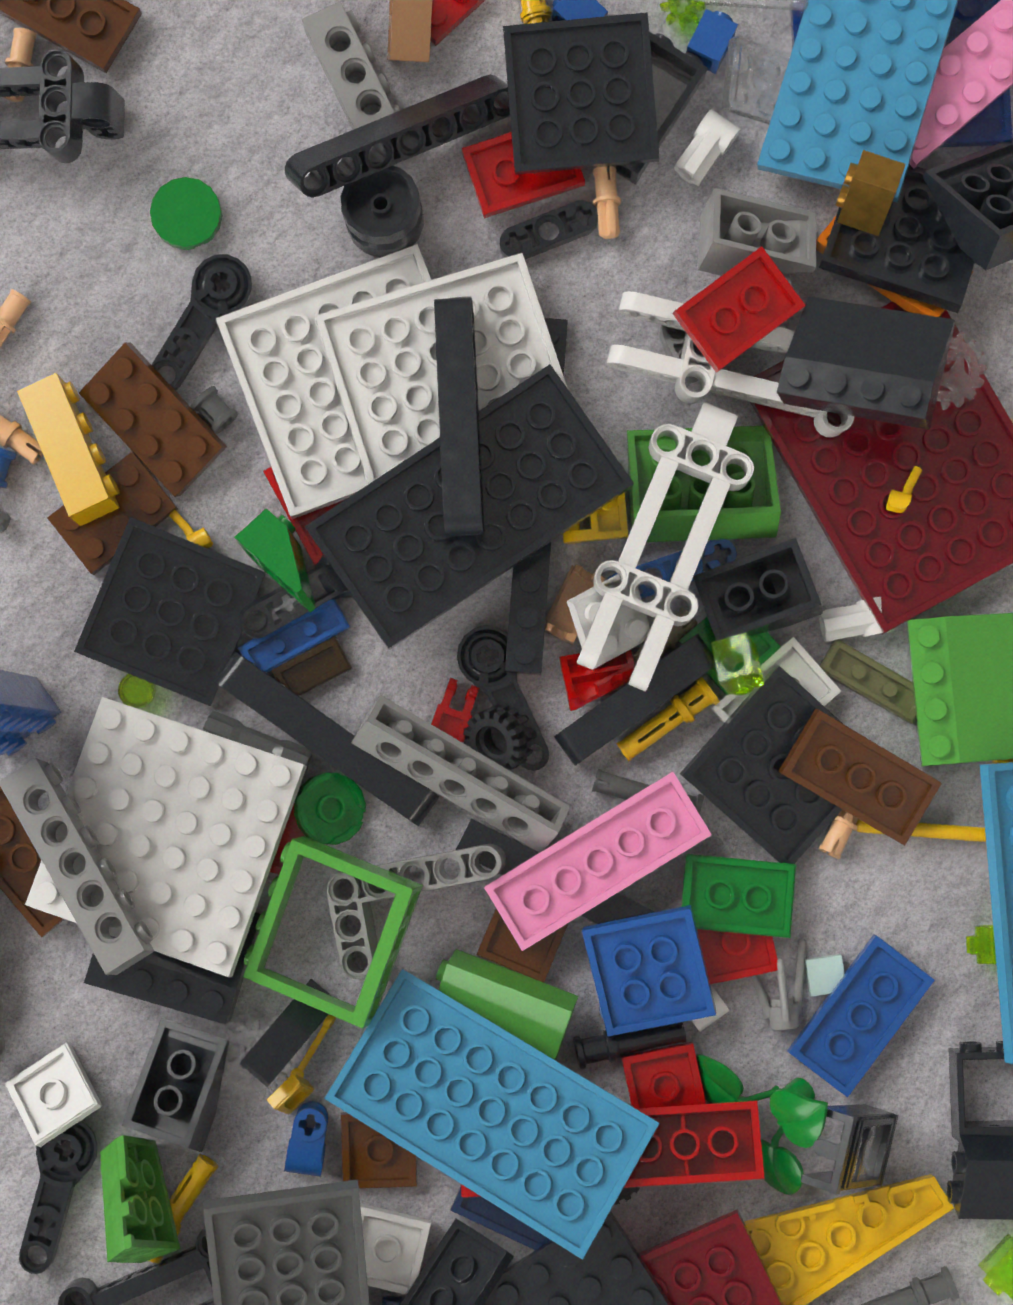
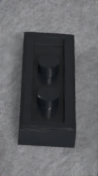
[240,979,331,1087]

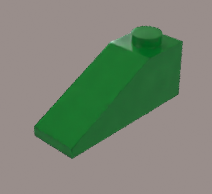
[234,508,316,613]

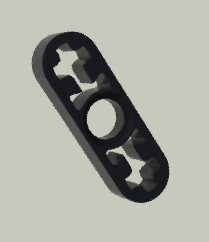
[500,200,598,259]

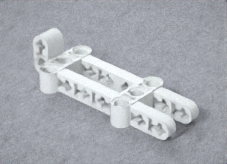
[607,291,854,437]
[577,402,754,692]

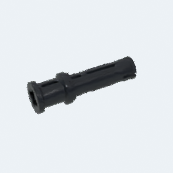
[573,1022,686,1070]

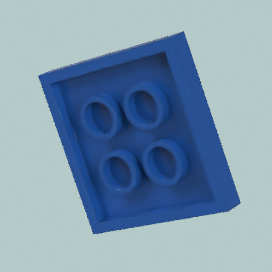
[582,905,716,1036]

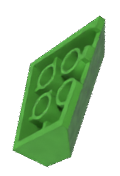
[100,1135,180,1263]

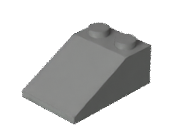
[698,188,816,276]

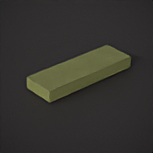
[819,639,916,724]

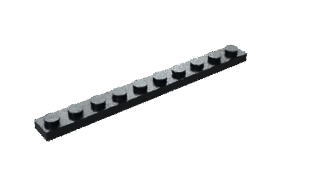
[505,318,568,675]

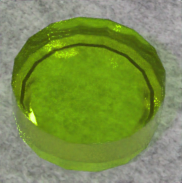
[118,674,156,708]

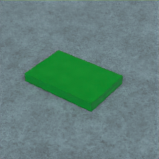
[681,854,796,938]

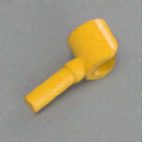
[886,466,922,513]
[169,510,214,549]

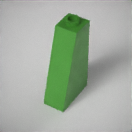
[436,949,579,1061]

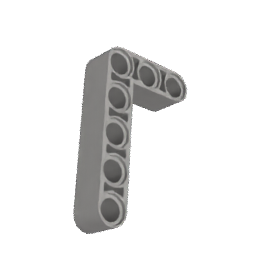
[327,844,506,979]

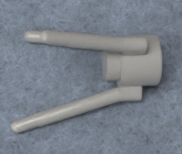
[751,939,806,1030]

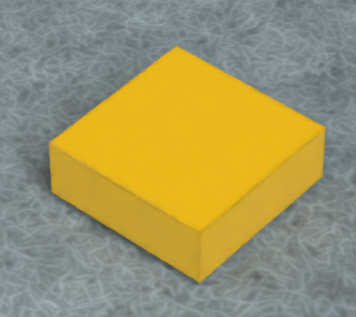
[266,1074,314,1115]

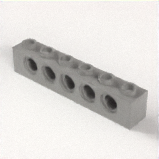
[351,695,570,853]
[0,758,154,975]

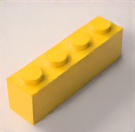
[17,373,120,526]

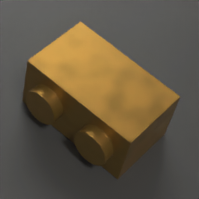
[835,150,906,236]

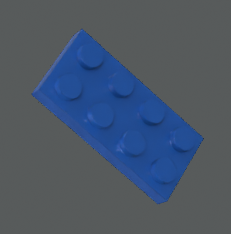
[787,934,935,1098]

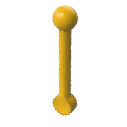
[290,1014,336,1078]

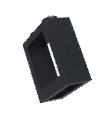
[948,1040,1013,1142]

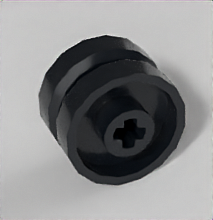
[340,166,424,258]

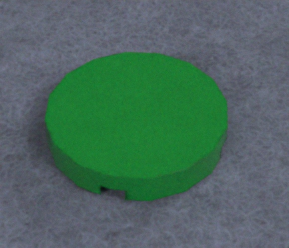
[150,177,223,250]
[294,772,366,845]

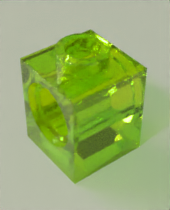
[711,633,764,695]

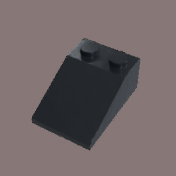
[693,538,823,644]
[121,1018,230,1152]

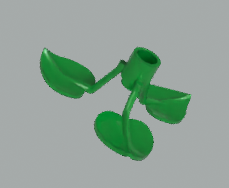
[696,1054,828,1196]

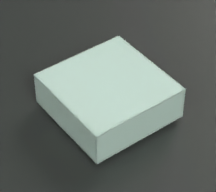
[805,954,845,997]

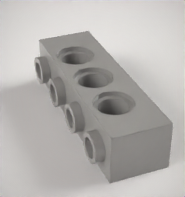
[302,1,400,150]

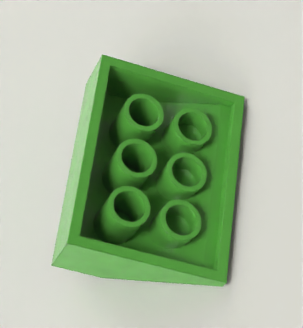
[627,425,781,542]
[907,613,1013,767]

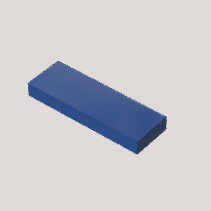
[238,599,351,674]

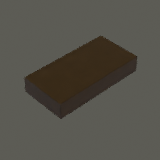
[272,636,353,696]

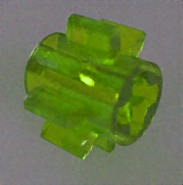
[660,0,706,31]
[966,925,996,964]

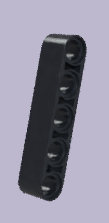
[554,634,719,766]

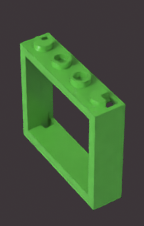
[243,836,423,1029]

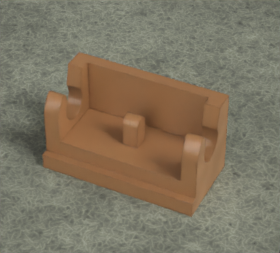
[387,0,432,62]
[545,565,605,645]

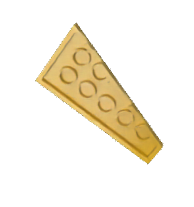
[744,1174,954,1305]

